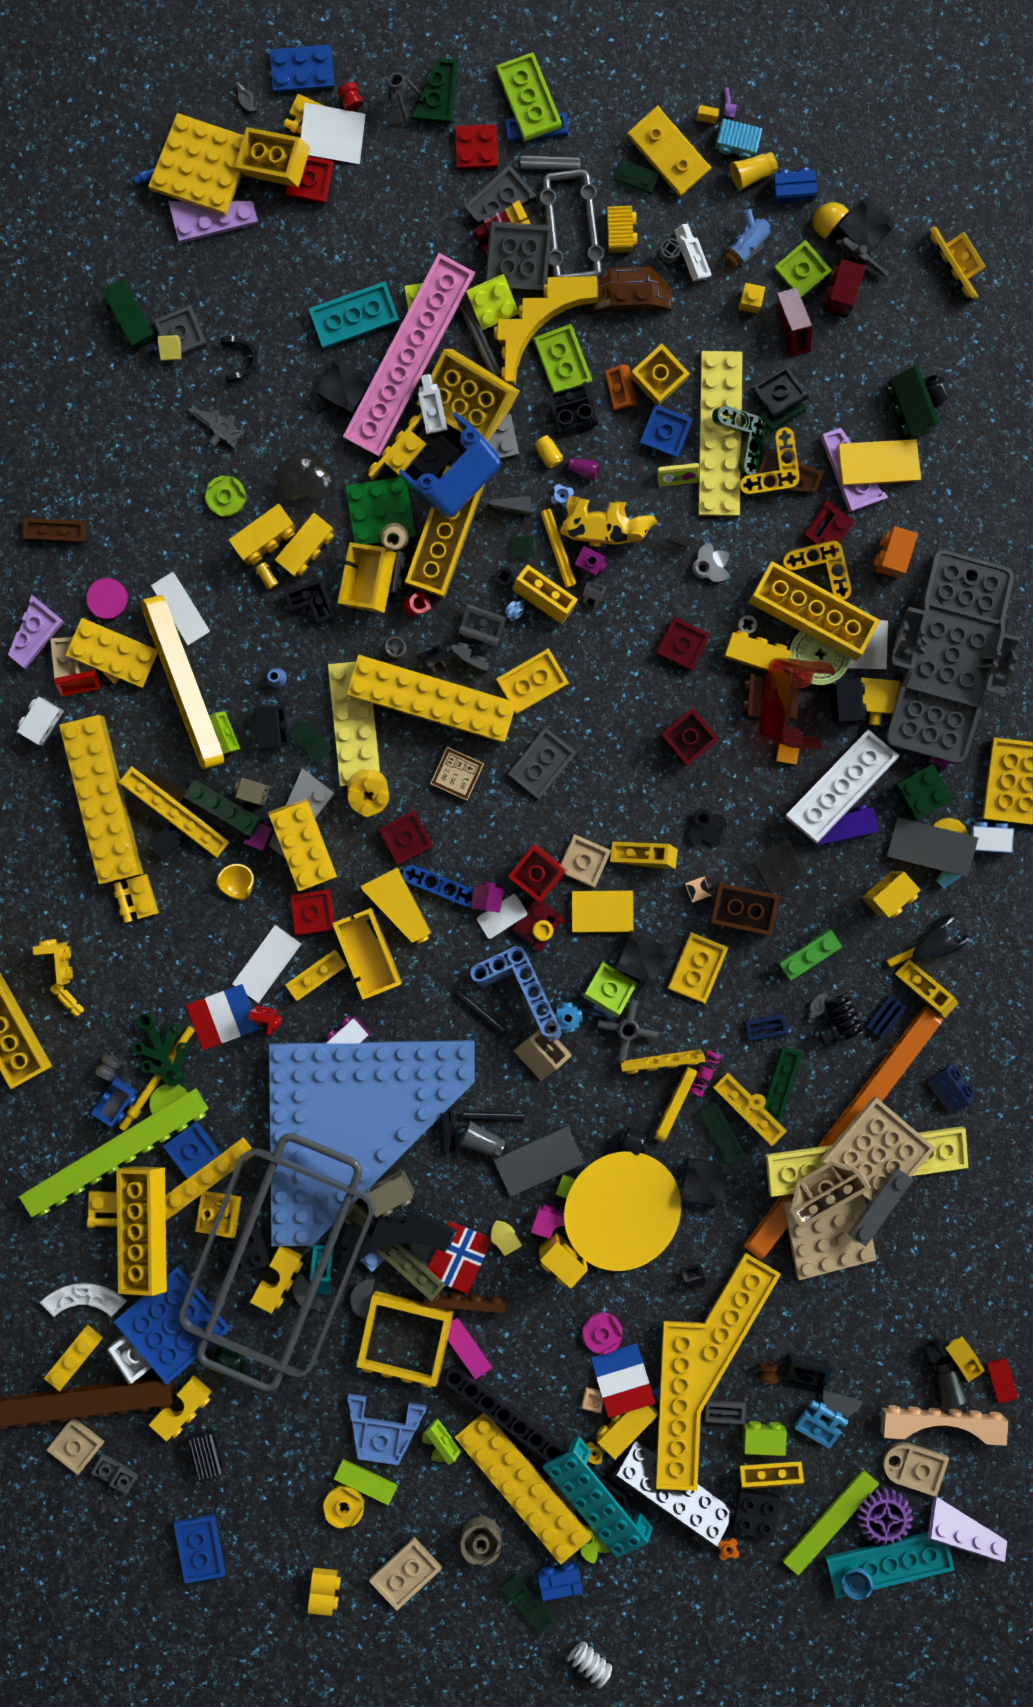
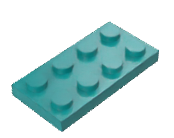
[309,281,400,349]

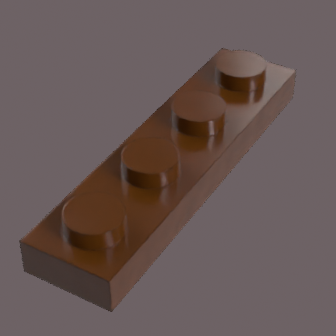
[423,1292,506,1313]

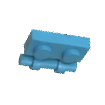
[795,1400,848,1449]

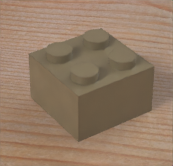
[366,1169,415,1217]

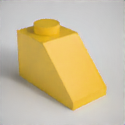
[945,1337,985,1383]

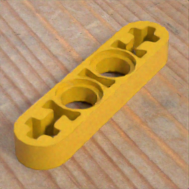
[654,1067,697,1143]

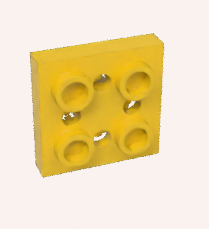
[195,1191,241,1238]

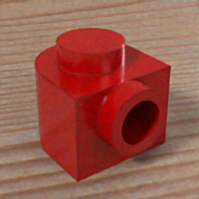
[403,590,432,617]

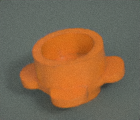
[718,1538,739,1560]

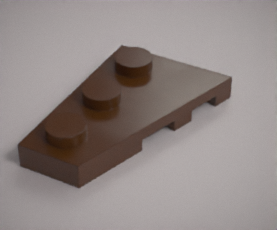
[751,450,824,492]

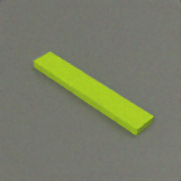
[782,1469,879,1576]

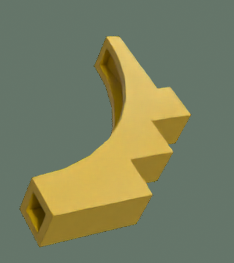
[494,276,598,386]

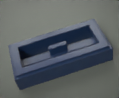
[865,994,907,1039]
[744,1013,788,1041]

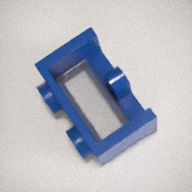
[91,1076,136,1127]

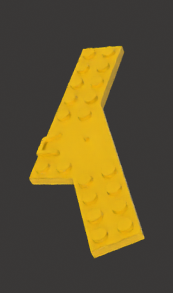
[656,1252,781,1491]

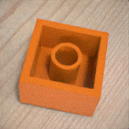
[873,526,918,579]

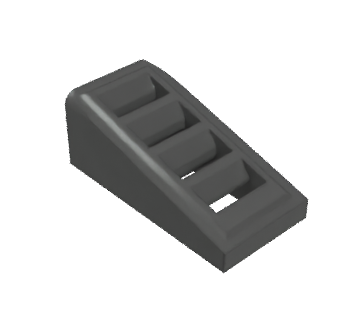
[490,496,532,515]

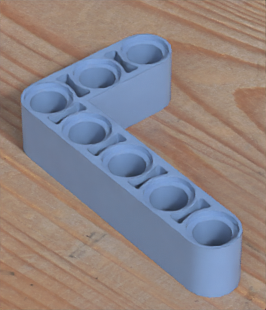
[470,946,561,1041]

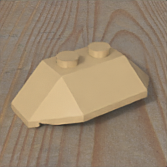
[790,1160,871,1229]

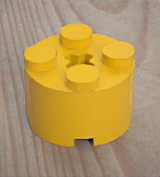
[347,769,389,817]

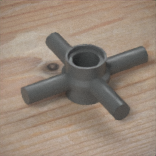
[597,999,659,1061]

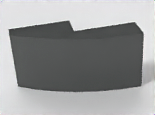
[451,642,489,672]
[91,1453,137,1494]

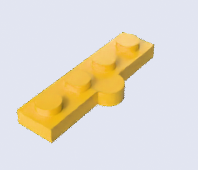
[713,1073,787,1146]

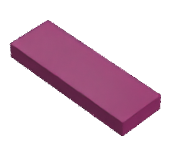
[441,1316,492,1380]

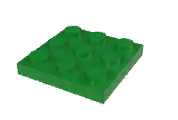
[346,477,416,545]

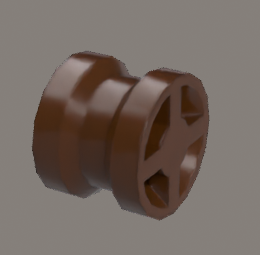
[759,1362,779,1384]

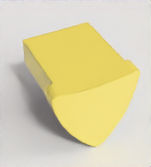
[491,1221,522,1256]

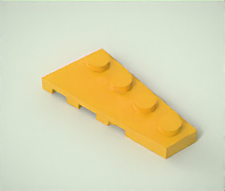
[620,1049,705,1074]

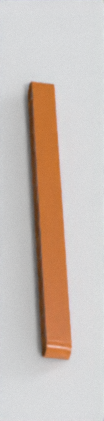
[744,1005,943,1260]

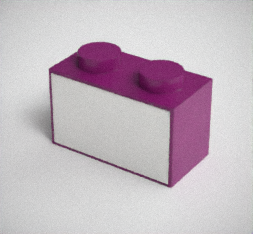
[325,1016,371,1043]

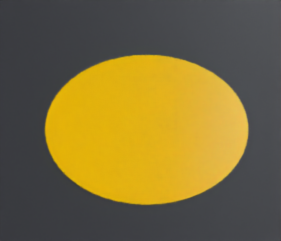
[564,1151,681,1271]

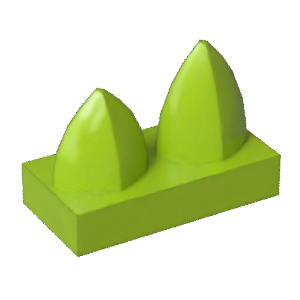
[209,711,240,754]
[422,1418,461,1465]

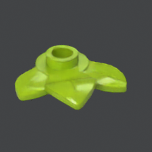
[581,1525,611,1564]

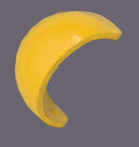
[812,202,849,239]
[216,864,254,900]

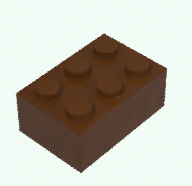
[709,882,780,936]

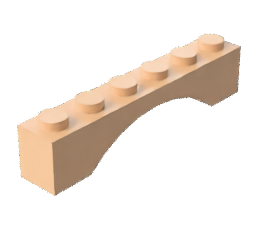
[880,1405,1008,1446]

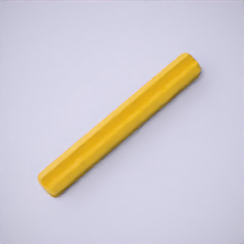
[541,509,576,588]

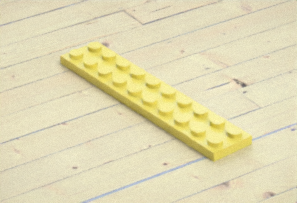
[766,1126,968,1197]

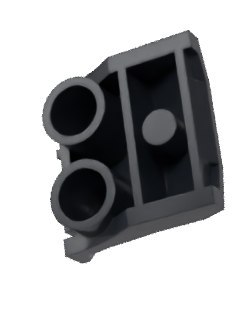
[547,381,598,436]

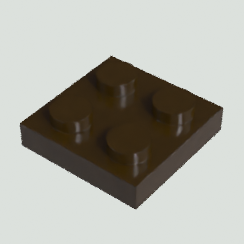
[133,772,187,826]

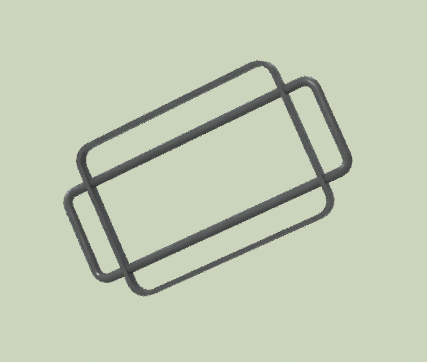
[179,1133,375,1392]

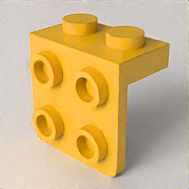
[33,939,73,986]

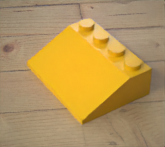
[417,349,520,442]

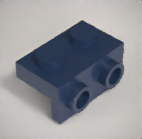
[927,1064,974,1115]

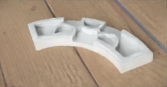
[40,1283,127,1317]

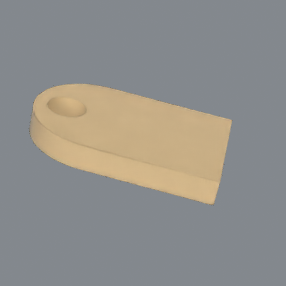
[883,1442,949,1497]

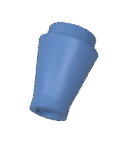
[267,668,287,688]

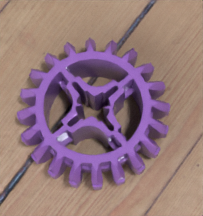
[857,1488,913,1546]

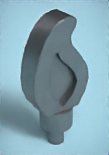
[236,82,257,113]
[807,994,828,1023]

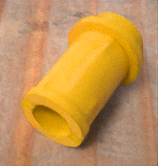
[255,562,279,590]

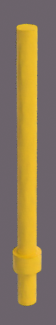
[119,1026,195,1131]

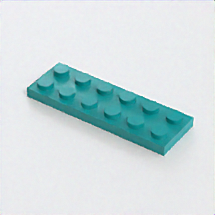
[825,1532,955,1599]

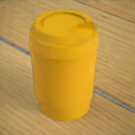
[534,435,563,469]

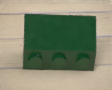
[886,365,939,440]

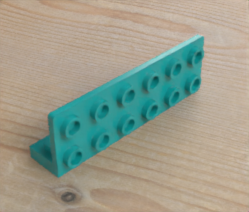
[543,1436,653,1558]

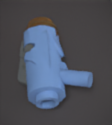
[724,209,771,268]

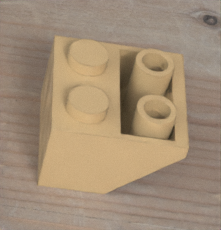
[514,1028,572,1081]

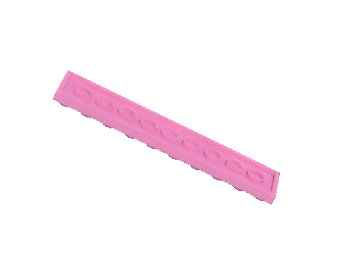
[343,253,475,457]

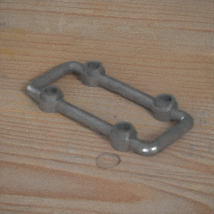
[540,169,604,277]

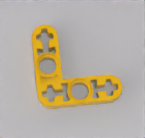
[740,427,799,494]
[783,541,851,600]

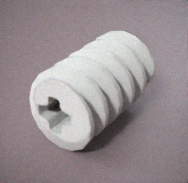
[567,1641,612,1689]

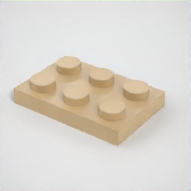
[369,1537,442,1611]

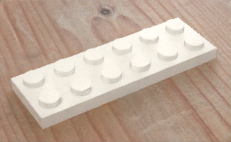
[786,730,899,844]

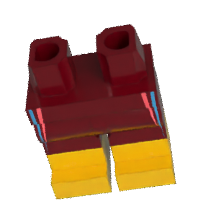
[474,200,531,258]

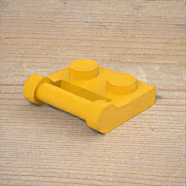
[87,1191,117,1228]

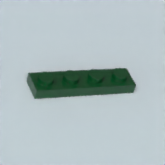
[184,779,262,836]
[764,1046,802,1123]

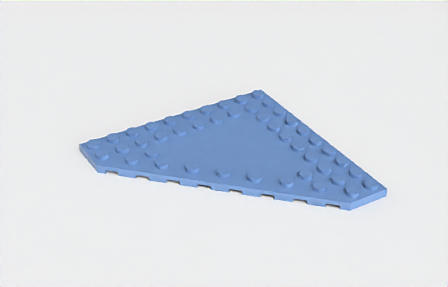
[269,1040,475,1246]

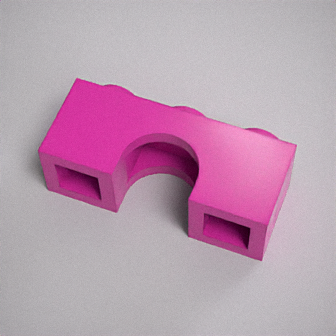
[531,1204,572,1246]

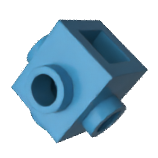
[554,1002,583,1032]

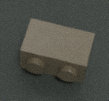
[234,778,271,806]

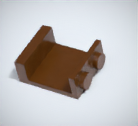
[743,674,800,720]

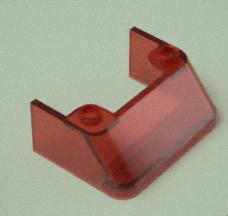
[759,657,835,751]

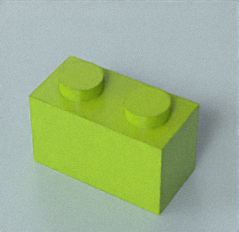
[742,1421,787,1456]

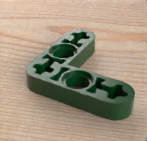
[712,406,766,476]

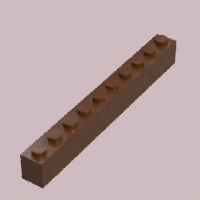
[0,1376,176,1430]

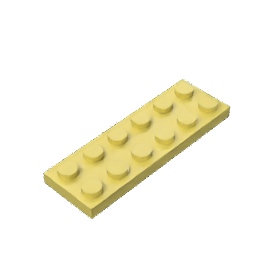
[328,662,380,786]

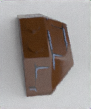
[590,266,672,313]

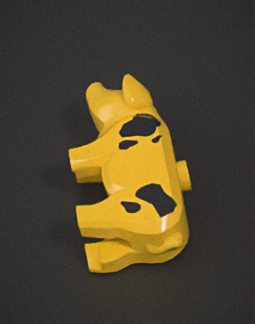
[560,496,658,547]

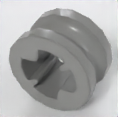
[738,615,757,634]

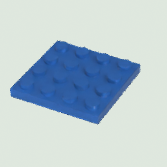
[114,1266,231,1385]

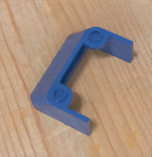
[398,411,501,518]

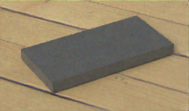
[887,817,979,878]
[494,1125,584,1197]

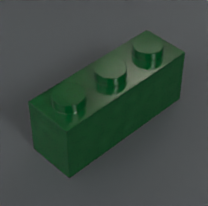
[102,279,157,351]

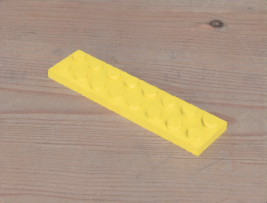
[698,351,743,516]

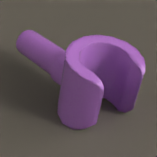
[724,87,737,117]

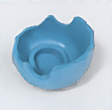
[842,1567,873,1600]

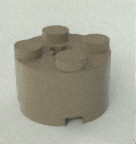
[460,1515,502,1566]

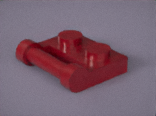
[802,500,855,554]
[512,899,566,952]

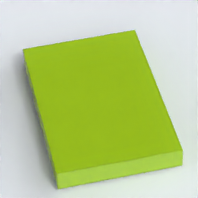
[533,324,593,392]

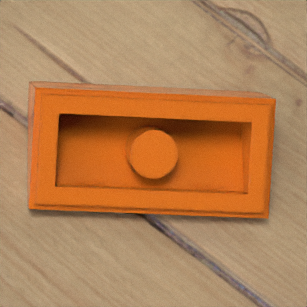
[605,364,638,411]

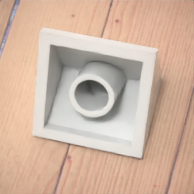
[107,1335,152,1384]

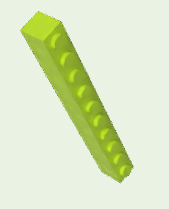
[19,1088,209,1217]

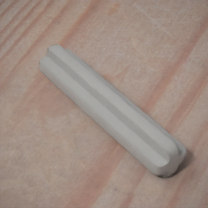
[520,156,580,170]

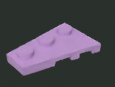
[8,595,64,669]

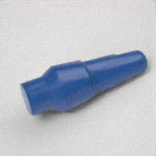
[133,167,156,185]

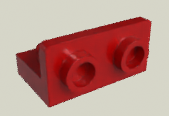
[249,1005,282,1036]

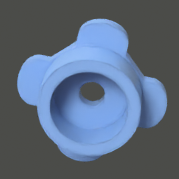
[551,484,574,507]
[505,600,524,621]

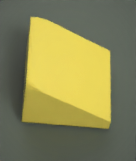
[158,335,182,361]

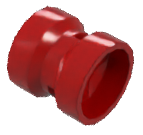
[337,82,364,111]

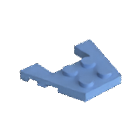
[348,1394,427,1465]

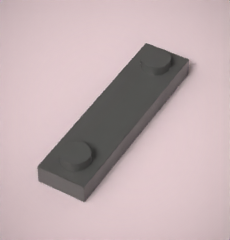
[848,1166,914,1247]

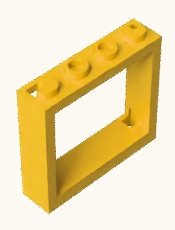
[357,1291,454,1388]

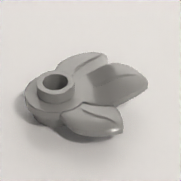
[692,543,730,582]

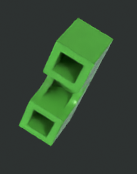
[777,929,842,980]

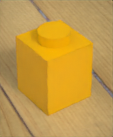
[738,283,765,314]

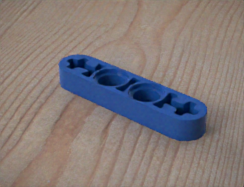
[402,865,474,907]

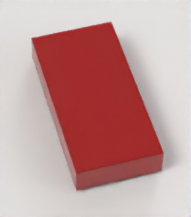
[55,670,101,697]
[986,1357,1018,1404]

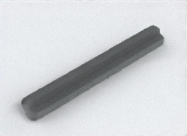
[459,301,501,377]

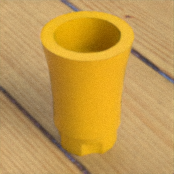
[730,152,778,190]

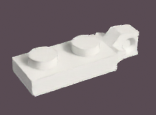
[674,224,712,281]
[418,374,447,434]

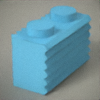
[715,118,762,159]

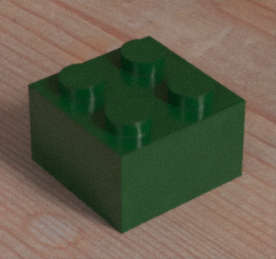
[893,764,953,820]

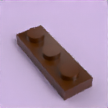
[23,518,87,543]

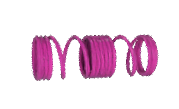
[689,1050,721,1097]

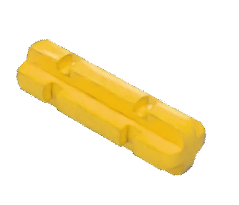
[50,982,84,1017]

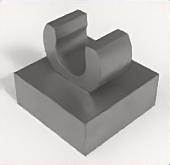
[583,580,607,607]

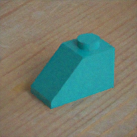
[309,1245,334,1295]

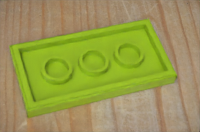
[495,52,562,141]

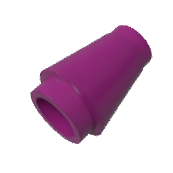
[568,458,600,480]

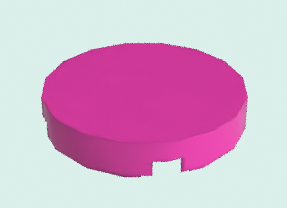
[87,578,128,619]
[582,1312,623,1354]

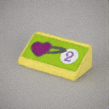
[657,463,699,487]

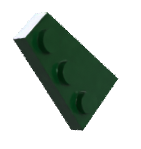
[412,58,458,124]

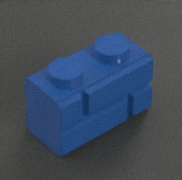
[772,168,818,204]
[538,1562,583,1602]

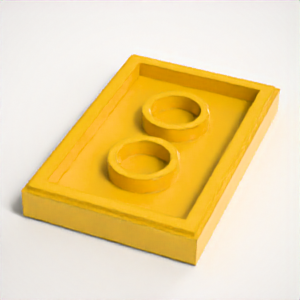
[496,648,569,714]
[572,891,633,932]
[667,932,729,1004]

